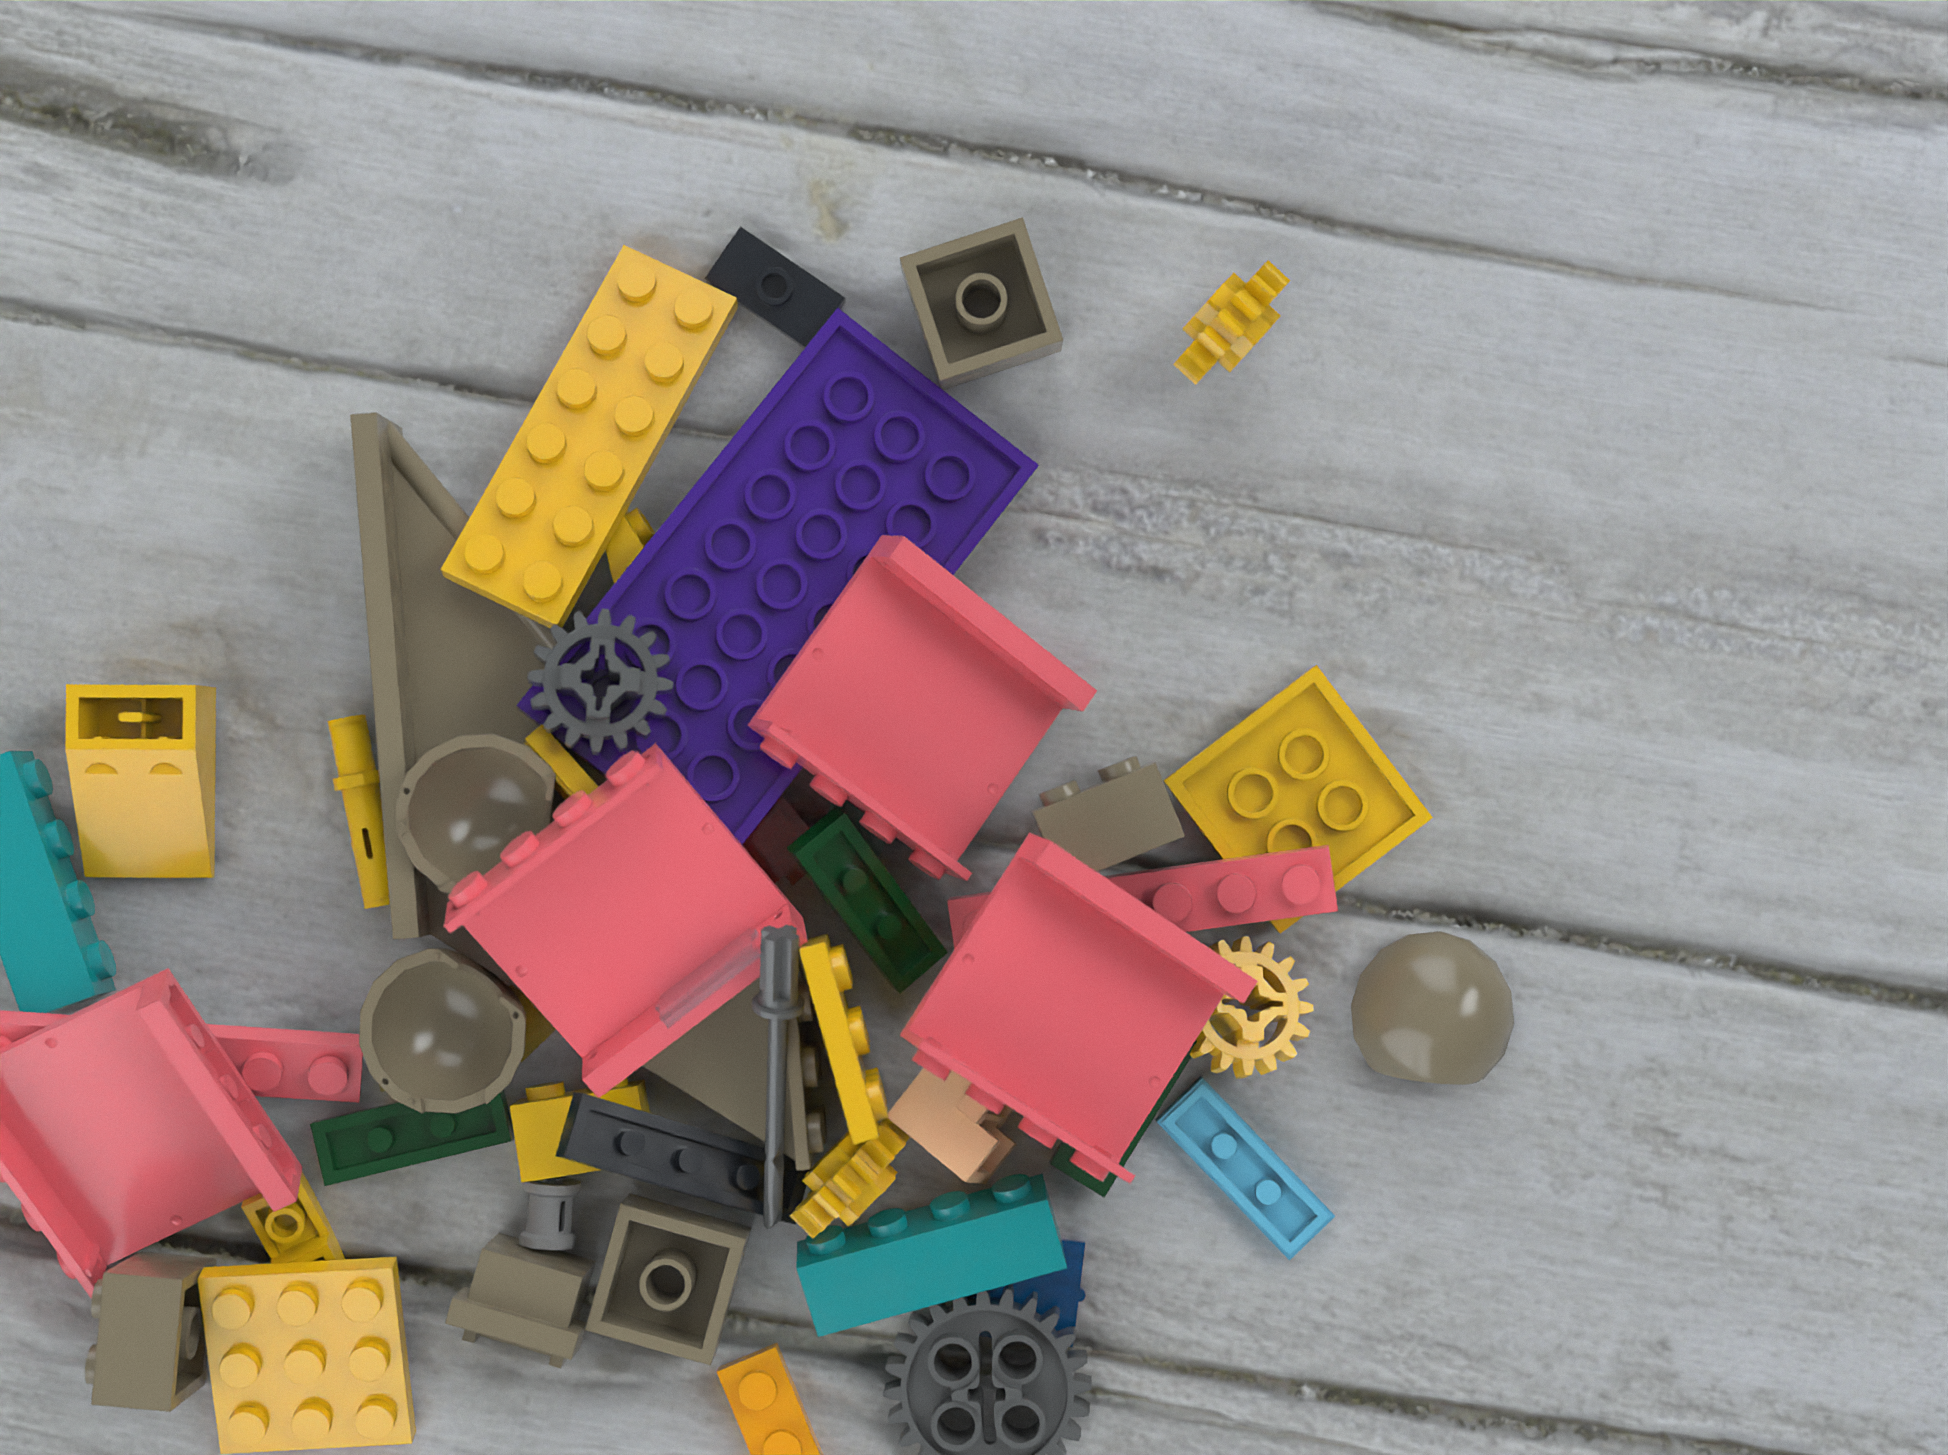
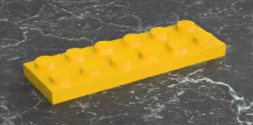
[440,245,738,628]

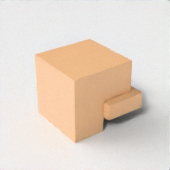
[888,1068,1016,1184]

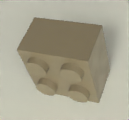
[900,217,1063,390]
[1031,756,1185,872]
[585,1193,752,1366]
[85,1251,217,1412]

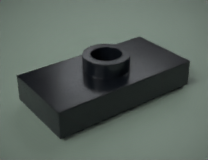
[705,226,846,349]

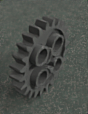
[883,1284,1092,1455]

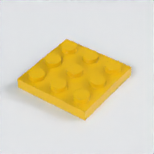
[1163,665,1433,934]
[799,933,888,1145]
[197,1257,416,1454]

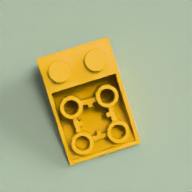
[65,684,216,878]

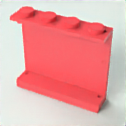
[748,535,1097,881]
[444,743,807,1098]
[900,833,1258,1184]
[0,968,303,1298]

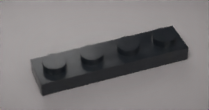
[555,1092,812,1225]

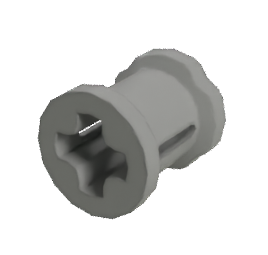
[519,1177,581,1250]

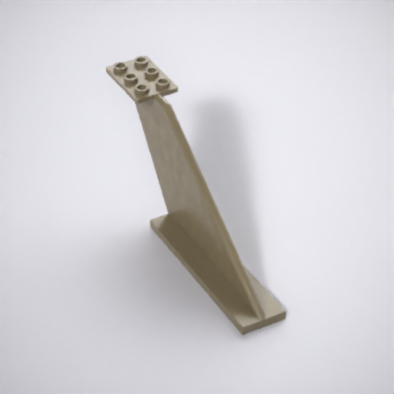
[350,412,827,1170]

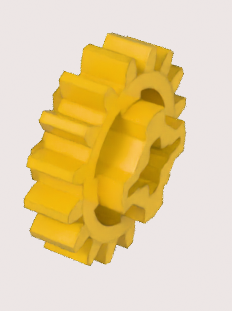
[1173,260,1291,385]
[1190,936,1314,1079]
[790,1118,910,1238]

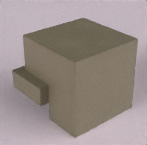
[445,1233,596,1368]

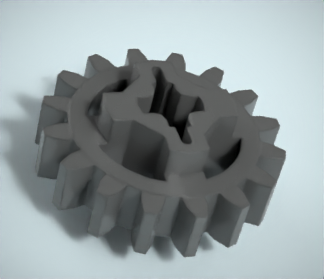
[527,609,673,755]

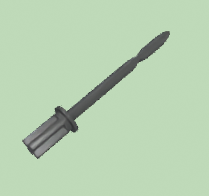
[752,925,805,1229]

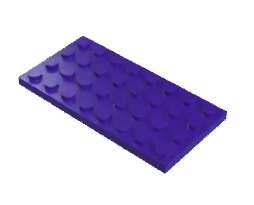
[516,308,1039,845]

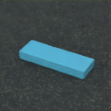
[1155,1076,1335,1261]

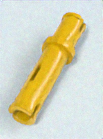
[327,714,390,909]

